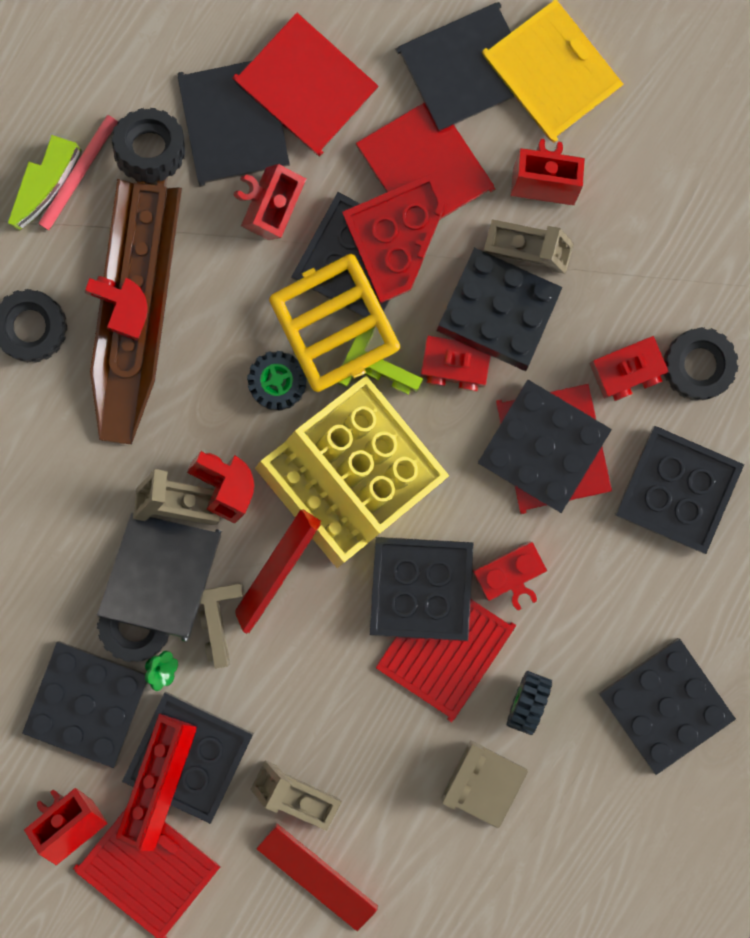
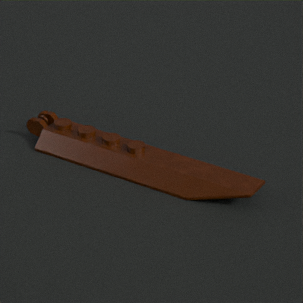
[90,177,182,445]

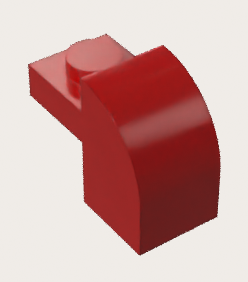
[85,276,148,341]
[187,451,254,524]

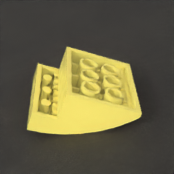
[255,375,449,568]

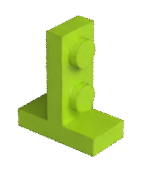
[337,327,423,395]

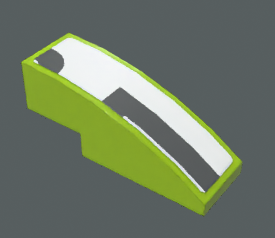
[8,135,82,230]

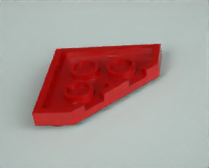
[342,173,446,303]

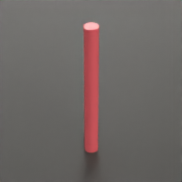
[38,115,118,231]

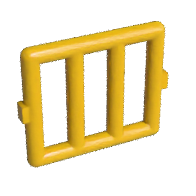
[269,254,400,392]

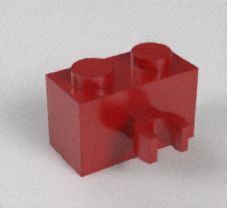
[511,139,585,206]
[233,164,306,240]
[420,335,491,392]
[589,336,669,401]
[472,541,547,611]
[24,788,108,866]

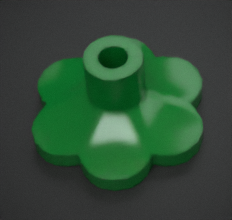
[145,650,178,691]

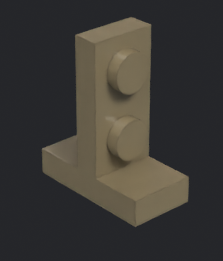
[484,219,574,274]
[133,469,220,525]
[199,583,245,669]
[250,760,342,831]

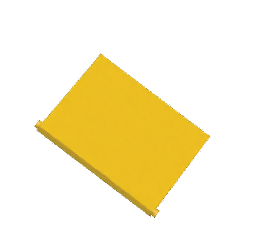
[482,0,624,143]

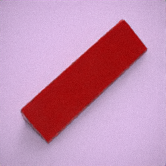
[235,509,321,634]
[115,714,197,851]
[256,823,378,932]

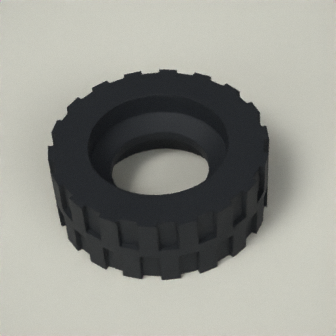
[112,108,185,183]
[0,289,67,363]
[664,327,739,401]
[97,618,169,662]

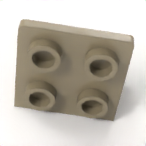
[441,740,528,828]

